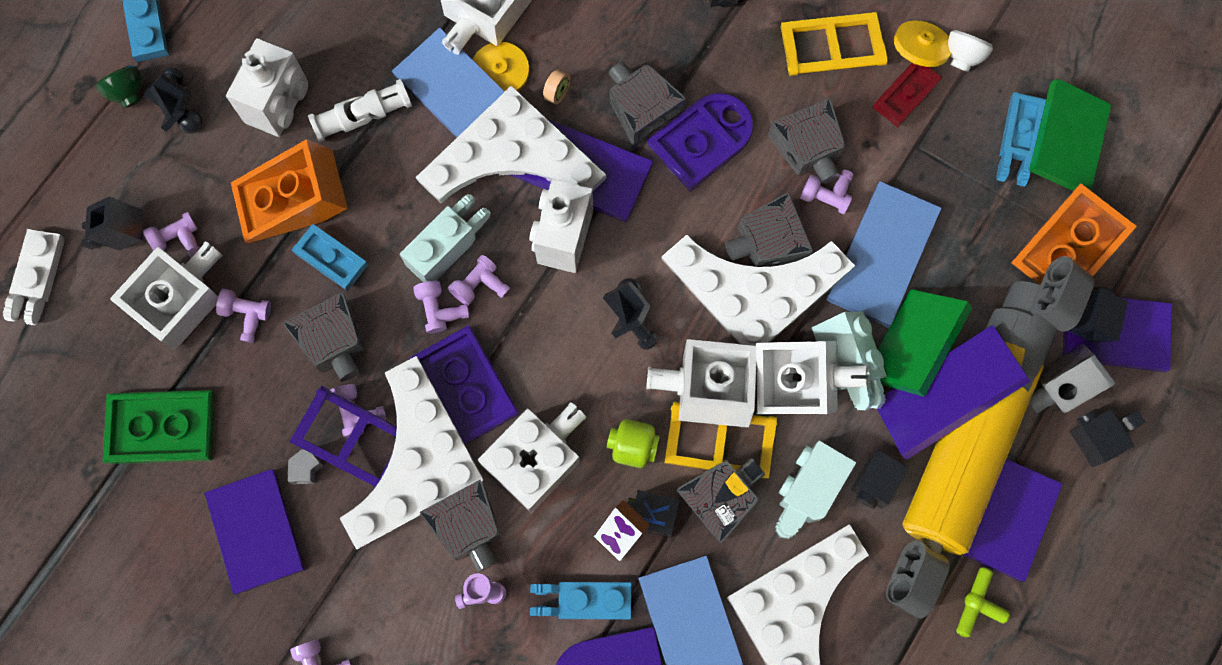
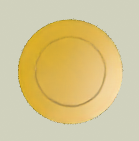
[894,20,951,67]
[473,42,529,92]

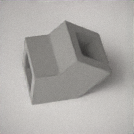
[288,449,324,484]

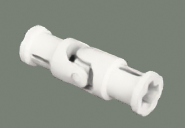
[308,79,412,143]

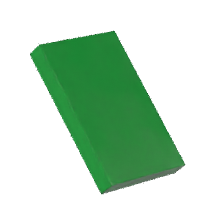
[1029,78,1111,191]
[877,289,972,397]
[102,390,215,464]

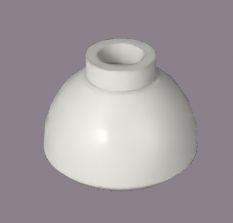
[948,30,993,72]

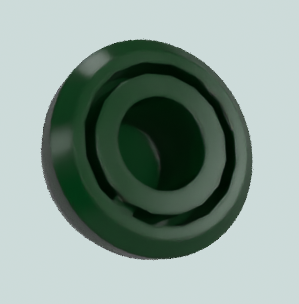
[96,65,142,109]

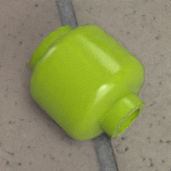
[607,419,660,469]

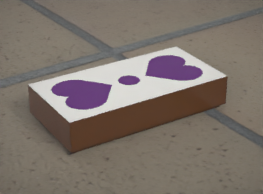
[594,500,650,561]

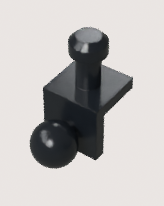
[143,68,203,134]
[603,278,658,350]

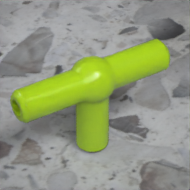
[956,567,1010,638]

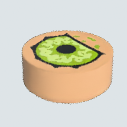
[543,69,571,105]

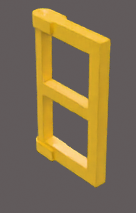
[781,12,887,76]
[664,401,777,479]

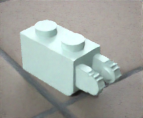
[400,194,491,282]
[812,311,886,411]
[775,441,856,539]

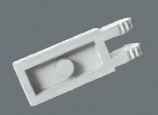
[3,229,65,325]

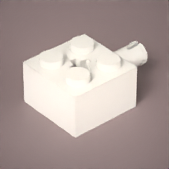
[441,0,532,55]
[226,38,308,137]
[529,179,593,273]
[110,241,223,351]
[646,339,756,427]
[756,341,871,414]
[478,402,587,514]

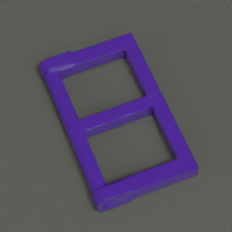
[289,385,397,487]

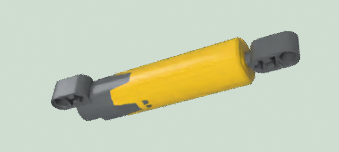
[886,256,1095,618]

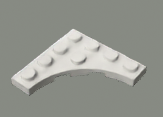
[416,86,606,203]
[661,235,855,346]
[340,356,483,549]
[727,524,869,665]

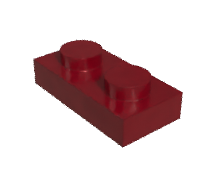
[873,63,942,128]

